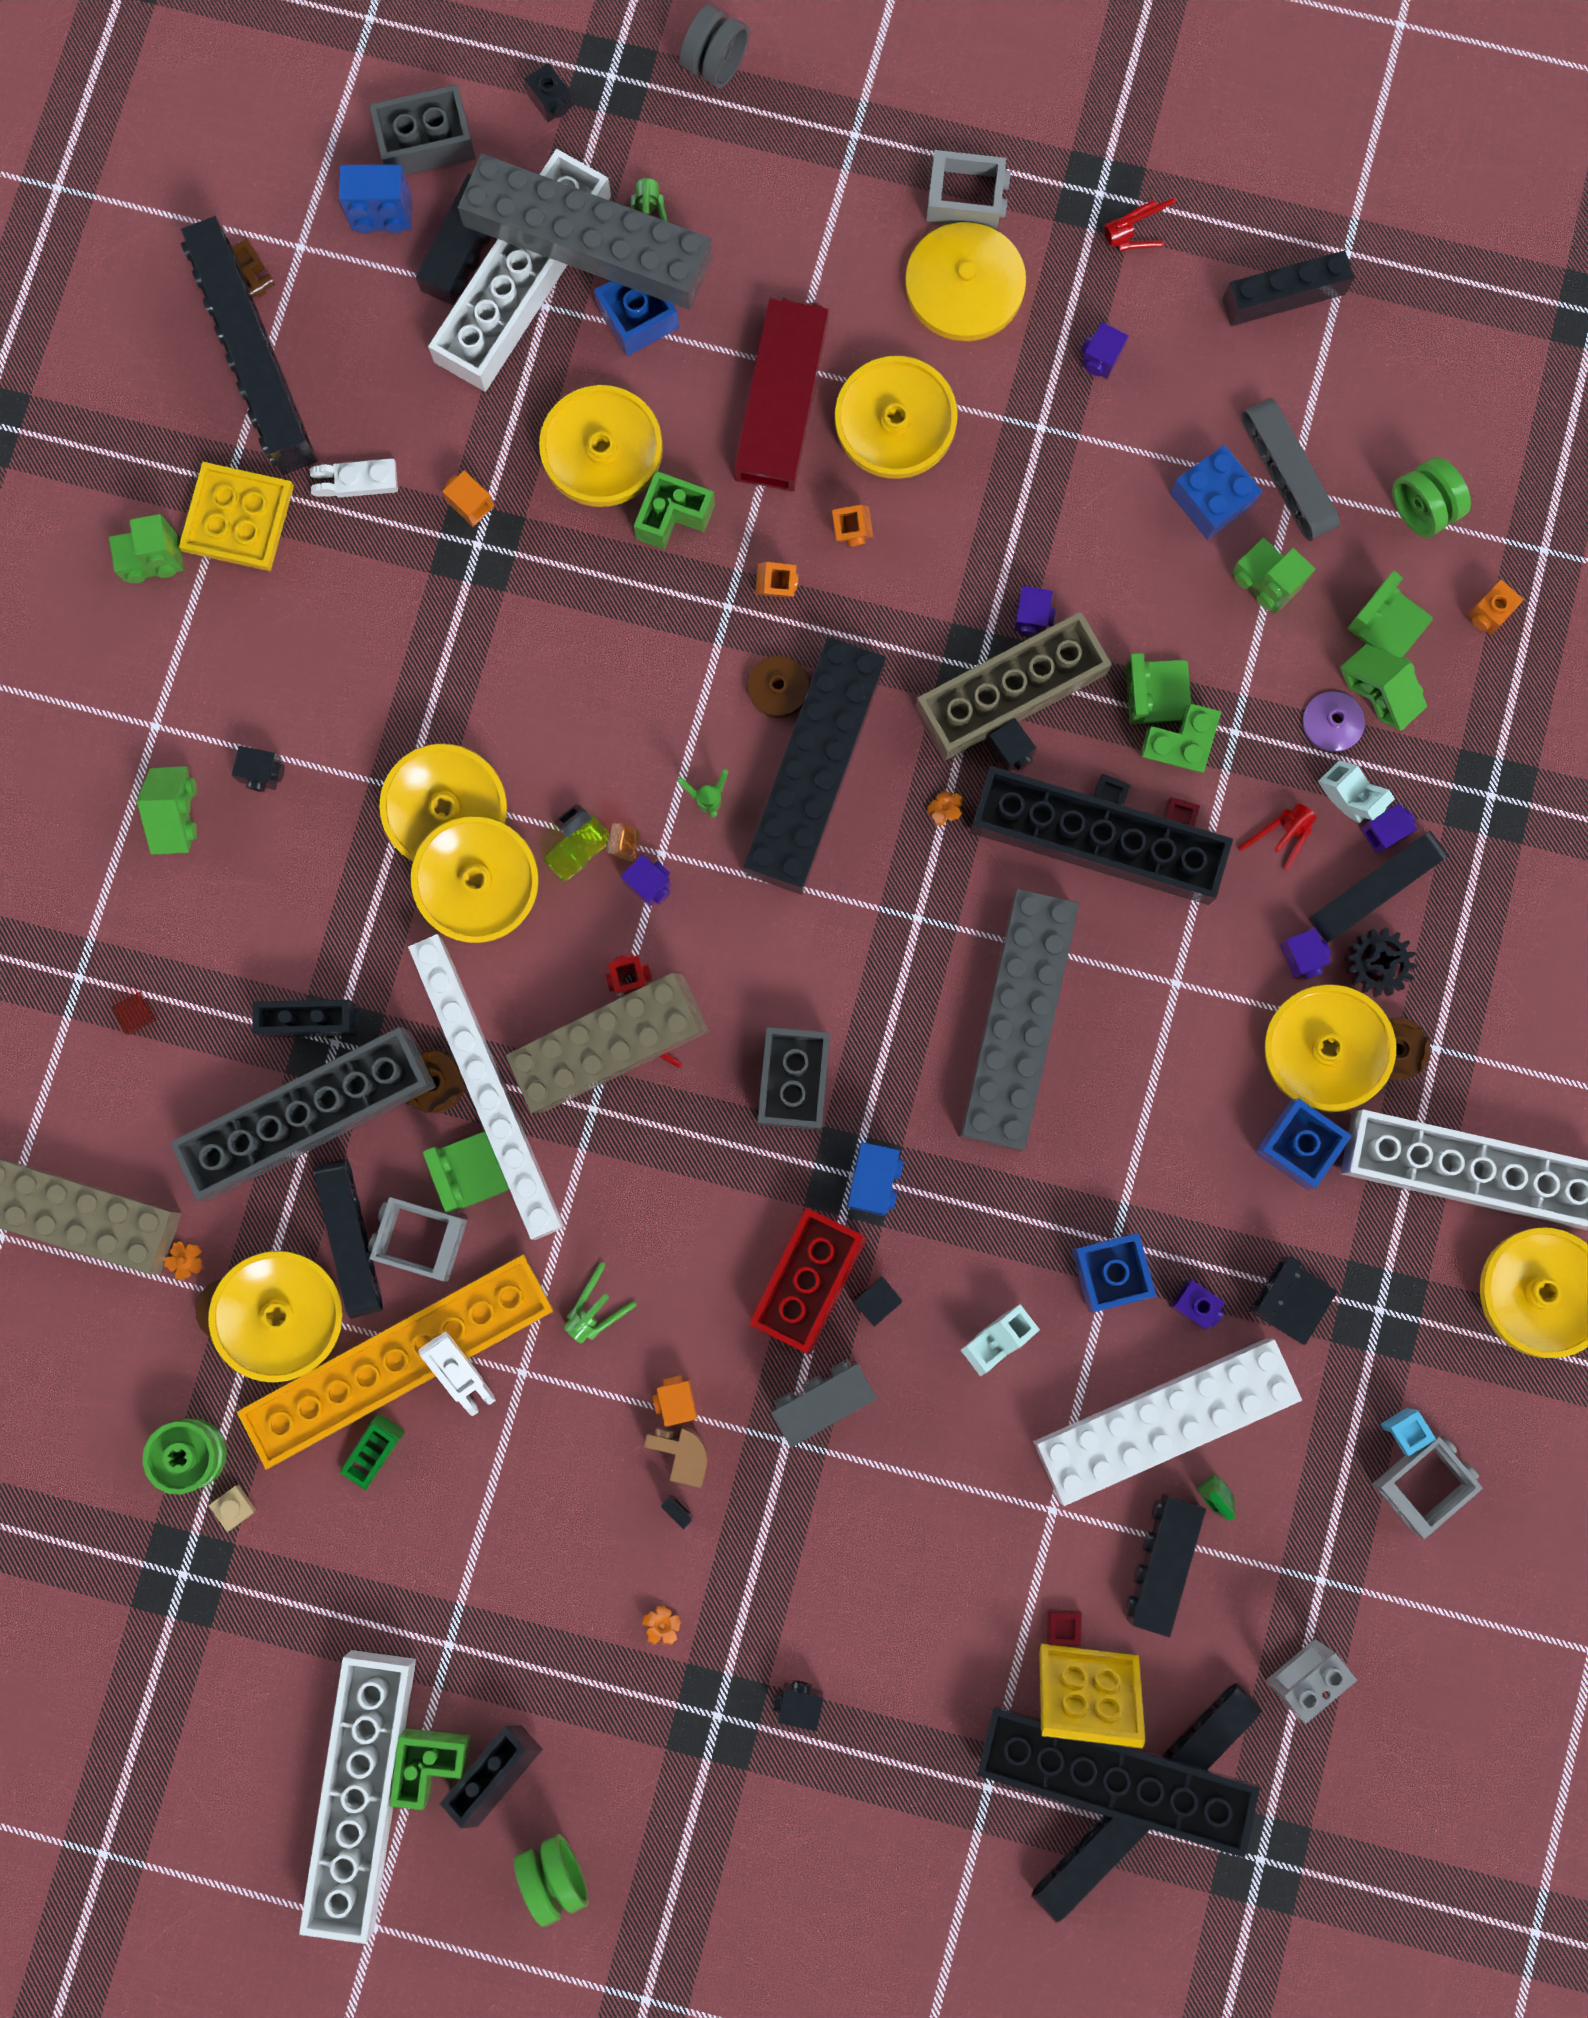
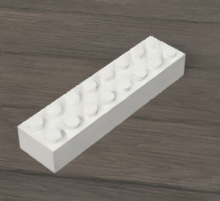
[428,149,611,392]
[1340,1109,1588,1231]
[1033,1338,1302,1506]
[299,1650,416,1944]

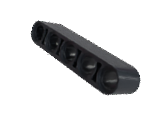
[1308,830,1449,943]
[314,1158,383,1319]

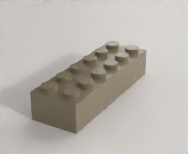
[915,612,1112,761]
[506,973,709,1113]
[0,1158,182,1274]

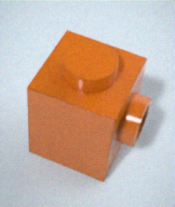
[442,470,494,527]
[832,504,873,547]
[755,562,798,598]
[1467,580,1524,635]
[653,1375,698,1427]

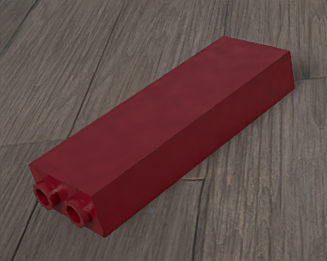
[734,297,829,492]

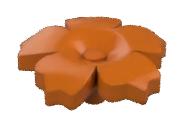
[927,791,964,826]
[164,1241,203,1281]
[642,1605,681,1646]

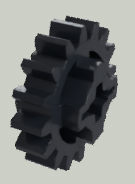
[1345,928,1417,997]

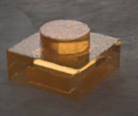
[607,823,640,861]

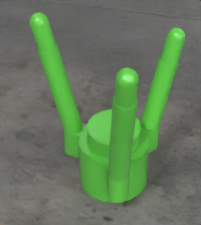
[630,178,668,222]
[677,769,728,818]
[563,1262,637,1344]

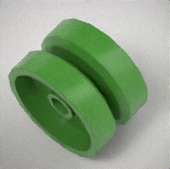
[1392,456,1471,538]
[142,1418,227,1495]
[514,1834,589,1928]

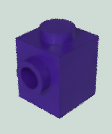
[1080,322,1129,379]
[1013,586,1056,638]
[1360,803,1417,854]
[621,854,671,907]
[1279,928,1331,980]
[1169,1280,1225,1329]

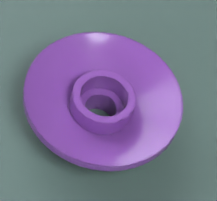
[1303,691,1365,752]

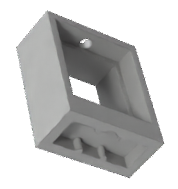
[926,150,1011,229]
[368,1197,468,1281]
[1372,1435,1483,1539]
[1265,1639,1357,1724]

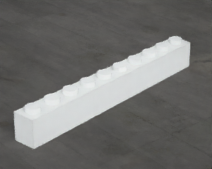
[408,934,564,1240]

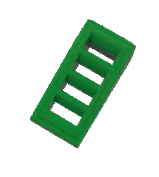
[339,1414,405,1491]
[1196,1474,1236,1521]

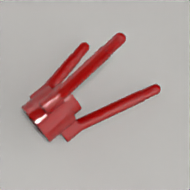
[1104,198,1176,252]
[1238,804,1316,870]

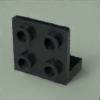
[1249,1256,1337,1345]

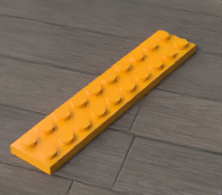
[237,1255,554,1470]

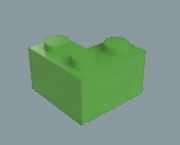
[634,471,715,550]
[109,514,185,583]
[1231,538,1316,615]
[1340,644,1427,731]
[1139,704,1221,773]
[137,766,197,855]
[390,1728,471,1810]

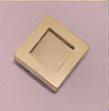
[209,1485,257,1532]

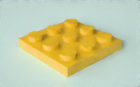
[179,462,294,572]
[1039,1644,1145,1748]

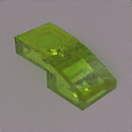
[543,815,613,883]

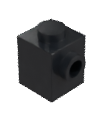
[524,63,572,122]
[987,718,1036,771]
[231,746,285,792]
[773,1680,824,1732]

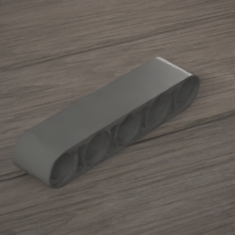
[1241,398,1340,541]

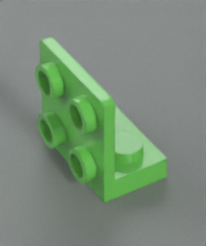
[1347,571,1433,658]
[1125,653,1191,724]
[423,1131,509,1213]

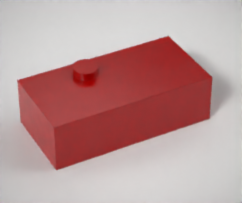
[749,1208,867,1354]

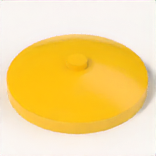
[905,222,1026,341]
[835,356,958,479]
[539,385,663,507]
[379,743,507,862]
[411,816,539,943]
[1264,985,1396,1112]
[1480,1228,1588,1358]
[209,1251,342,1382]

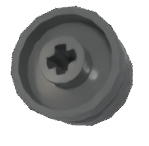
[679,4,750,89]

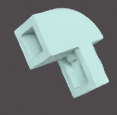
[1318,760,1395,823]
[961,1304,1040,1376]

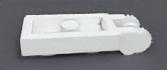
[310,459,398,498]
[419,1331,496,1416]

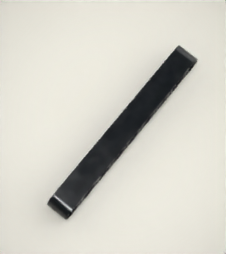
[1031,1683,1262,1923]

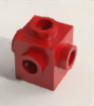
[605,954,653,999]

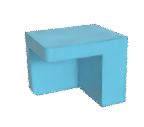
[1380,1408,1436,1456]

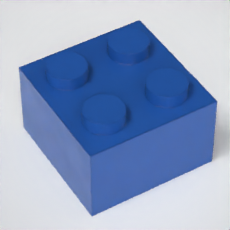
[339,165,412,233]
[594,281,679,357]
[1169,444,1263,540]
[1254,1098,1352,1190]
[846,1142,904,1216]
[1071,1233,1156,1313]

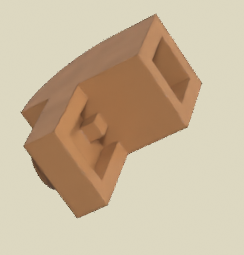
[644,1426,708,1488]

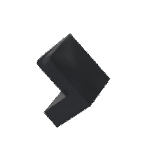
[852,1276,902,1327]

